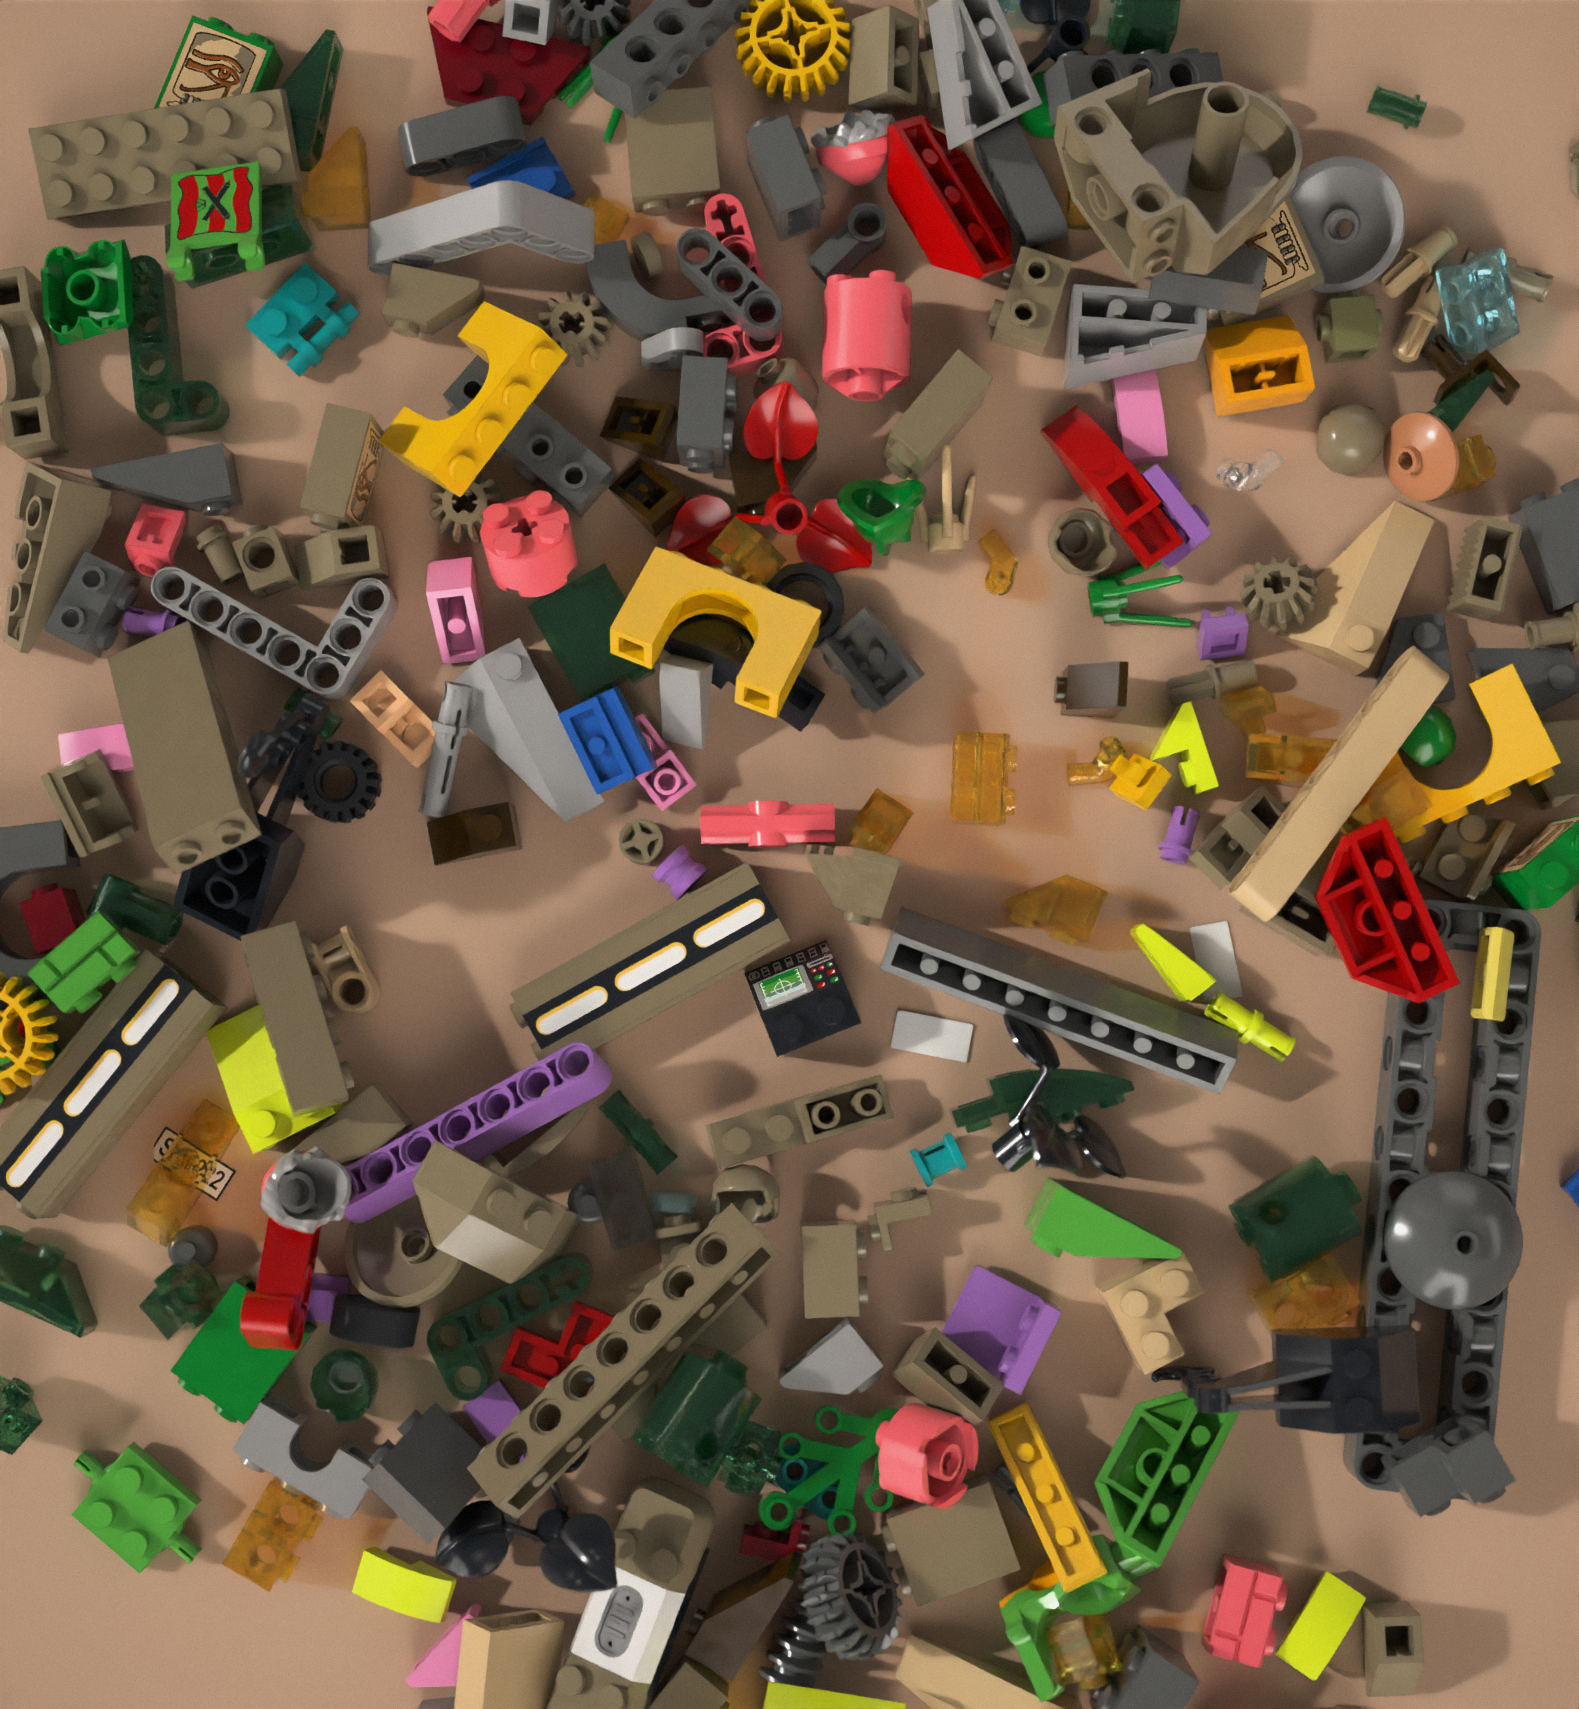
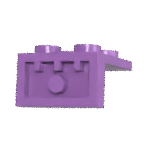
[941,1265,1062,1395]

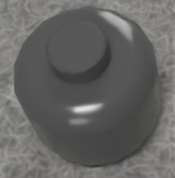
[567,1178,614,1225]
[168,1225,218,1272]

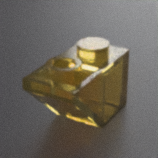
[846,788,914,855]
[1001,874,1108,947]

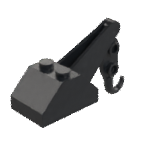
[173,693,330,941]
[1151,1325,1420,1434]

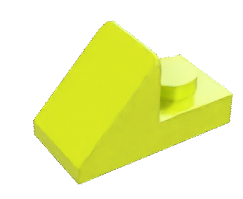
[1149,701,1219,795]

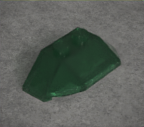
[0,1225,98,1338]

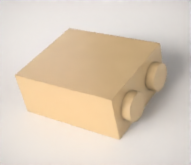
[454,1609,565,1709]

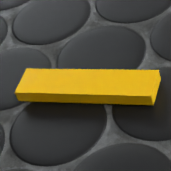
[987,1401,1109,1593]

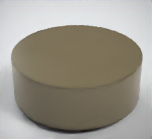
[630,231,664,279]

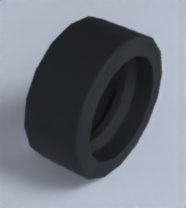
[765,562,844,649]
[329,1294,420,1348]

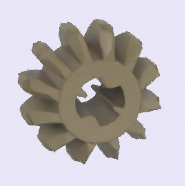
[537,290,611,368]
[430,471,505,544]
[1240,554,1318,632]

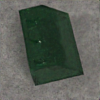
[165,185,316,289]

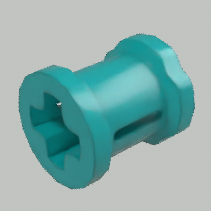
[909,1132,967,1188]

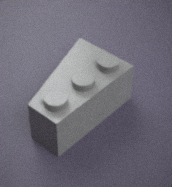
[927,0,1042,151]

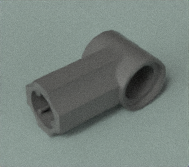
[807,202,887,285]

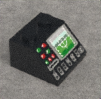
[744,940,861,1057]

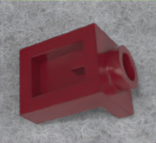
[739,1509,810,1561]

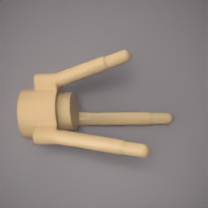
[907,444,977,554]

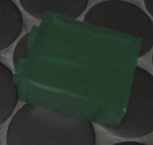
[527,563,660,702]

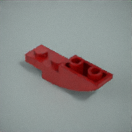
[1040,405,1184,570]

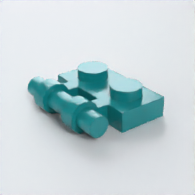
[245,262,360,377]

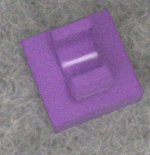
[1197,606,1249,660]
[306,1272,351,1322]

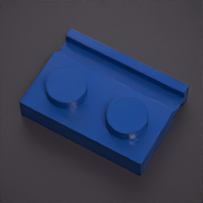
[467,136,575,200]
[558,685,657,795]

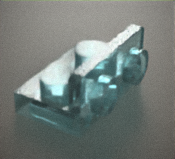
[1435,248,1520,353]

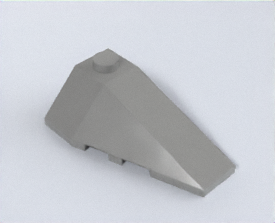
[453,638,606,823]

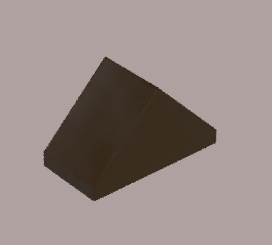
[600,396,678,462]
[609,458,686,538]

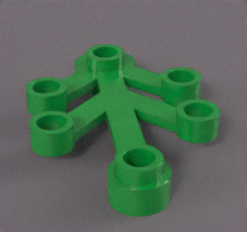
[758,1405,899,1538]

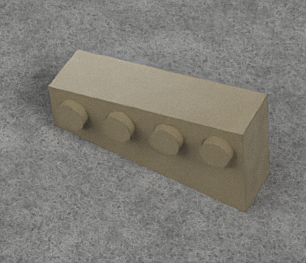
[241,921,354,1118]

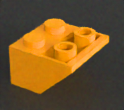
[1203,315,1315,417]

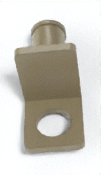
[1525,602,1579,653]

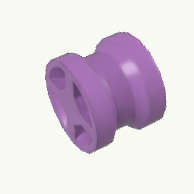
[652,845,708,900]

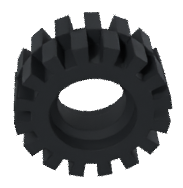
[297,741,382,823]

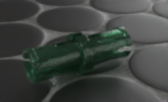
[598,1089,679,1175]

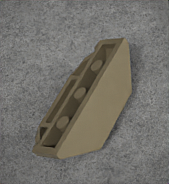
[412,1140,580,1284]

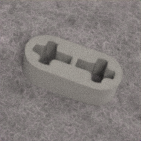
[641,327,704,370]

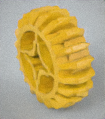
[735,0,851,104]
[0,972,59,1095]

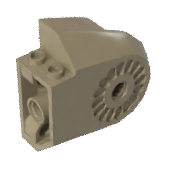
[1054,68,1304,283]

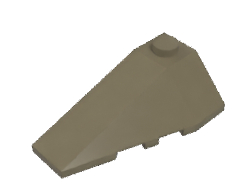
[3,461,112,654]
[804,844,901,926]

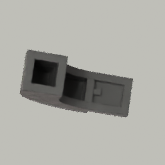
[585,239,730,341]

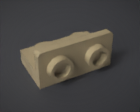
[1416,804,1516,903]

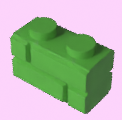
[27,911,141,1014]

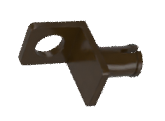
[1420,334,1520,406]

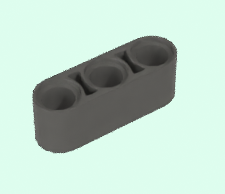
[398,96,527,177]
[973,120,1068,249]
[676,228,783,341]

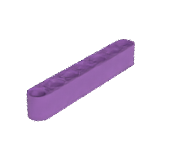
[344,1042,612,1223]

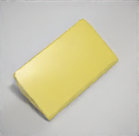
[1470,927,1514,1021]

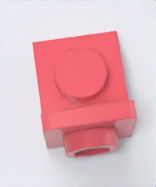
[124,503,187,577]

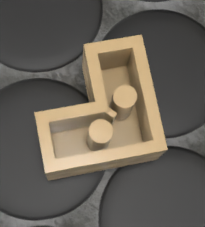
[1096,1251,1205,1375]

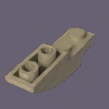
[705,1075,894,1169]

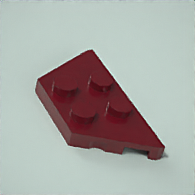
[427,6,591,126]

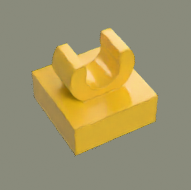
[1109,753,1172,811]

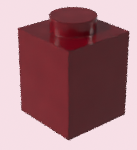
[19,883,86,954]

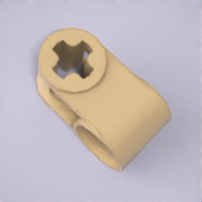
[310,925,380,1013]

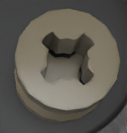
[619,818,665,865]

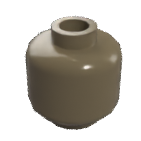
[753,357,819,412]

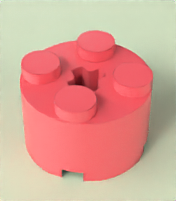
[480,490,578,597]
[876,1403,979,1509]

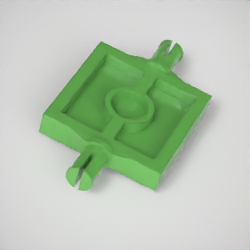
[71,1442,202,1574]

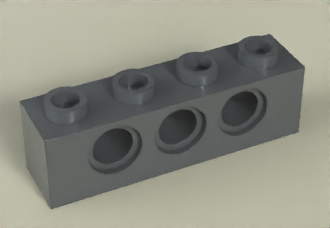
[590,0,748,119]
[1042,48,1223,127]

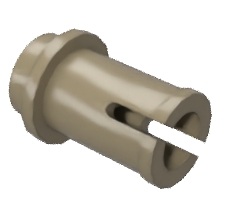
[196,525,244,585]

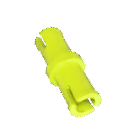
[1204,991,1296,1062]

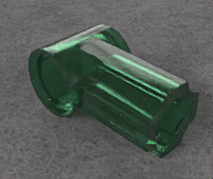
[86,873,184,946]

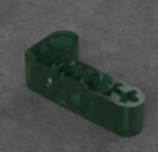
[128,255,230,435]
[426,1252,594,1401]

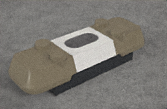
[546,1477,715,1709]

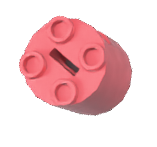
[822,270,912,402]

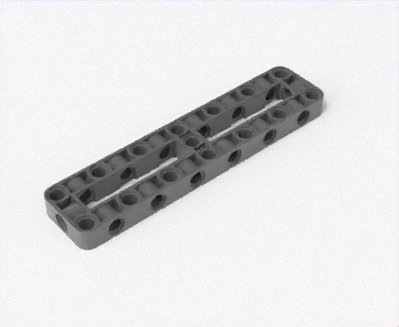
[1343,900,1541,1500]

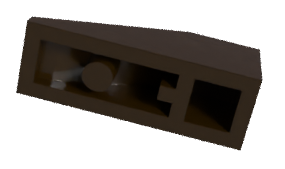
[684,1551,802,1681]

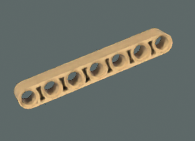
[1228,646,1450,922]

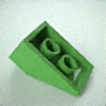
[1024,1177,1182,1259]

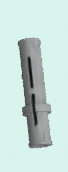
[419,681,473,818]

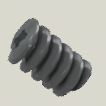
[758,1593,829,1688]

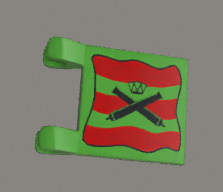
[166,161,265,282]

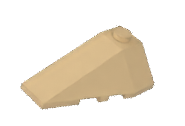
[1277,500,1435,676]
[895,1632,1083,1709]

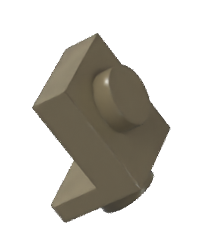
[867,1187,932,1252]

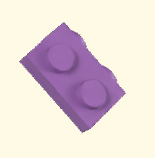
[1141,463,1212,569]

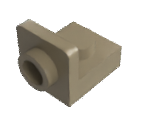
[655,1212,704,1270]

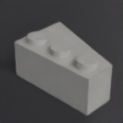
[1064,284,1207,389]

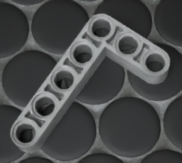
[368,180,595,275]
[151,566,398,700]

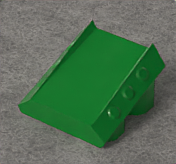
[40,239,134,346]

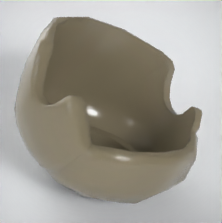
[1316,402,1385,476]
[1048,507,1118,576]
[712,1164,780,1224]

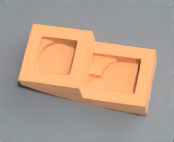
[349,670,436,768]

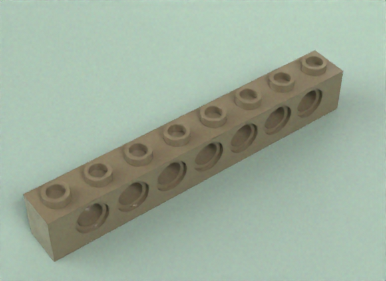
[467,1203,781,1519]

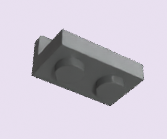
[45,552,140,658]
[819,605,925,713]

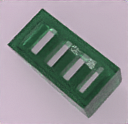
[1427,370,1494,433]

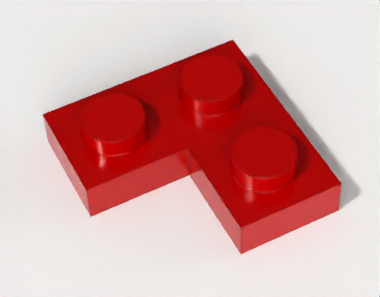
[499,1300,615,1396]

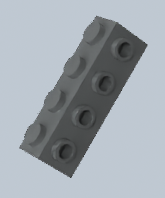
[443,355,615,518]

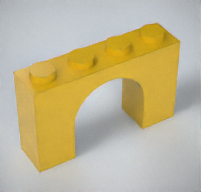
[378,301,568,498]
[610,546,822,719]
[1366,664,1561,843]

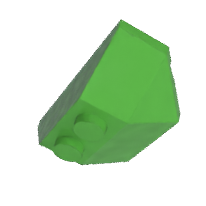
[1094,1391,1240,1568]

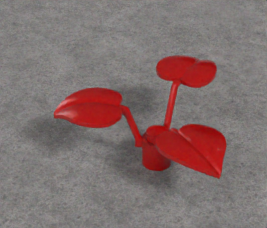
[666,382,872,572]

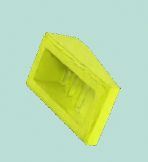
[1129,923,1217,1001]

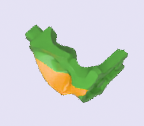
[999,1534,1158,1703]

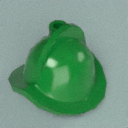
[837,479,926,556]

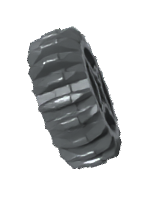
[798,1530,903,1661]

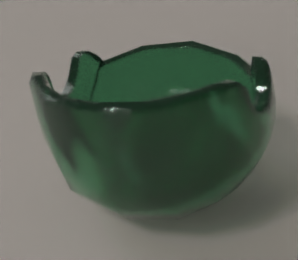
[310,1348,380,1424]

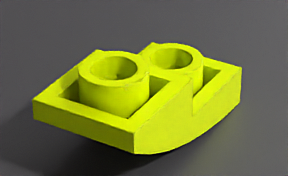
[352,1546,457,1623]
[1274,1571,1366,1681]

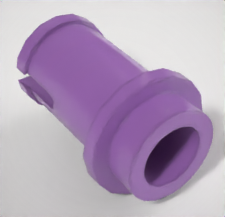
[122,605,184,637]
[1158,806,1201,865]

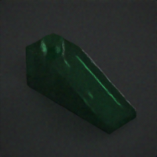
[280,29,343,174]

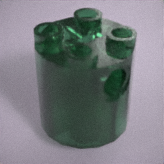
[1228,1155,1362,1283]
[630,1349,762,1489]

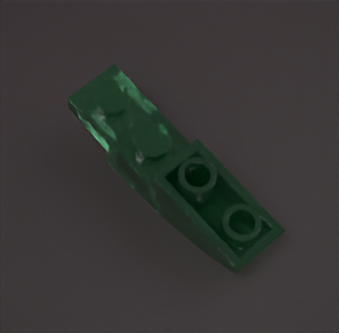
[949,1067,1135,1133]

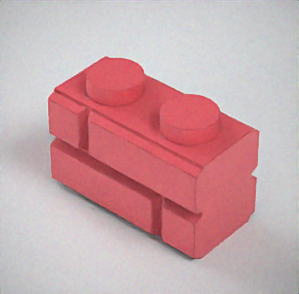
[1201,1554,1287,1668]

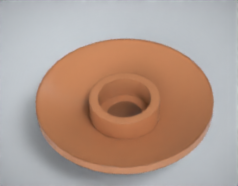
[1383,412,1459,501]

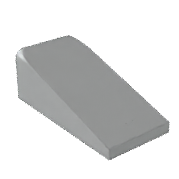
[659,654,713,750]

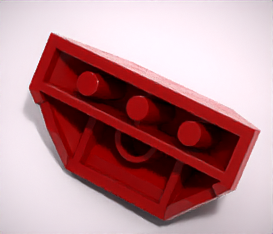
[887,114,1013,279]
[1314,817,1460,1003]

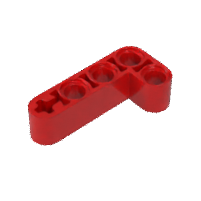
[240,1216,322,1351]

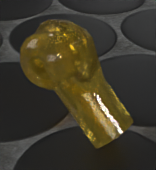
[977,529,1018,596]
[1066,736,1126,786]

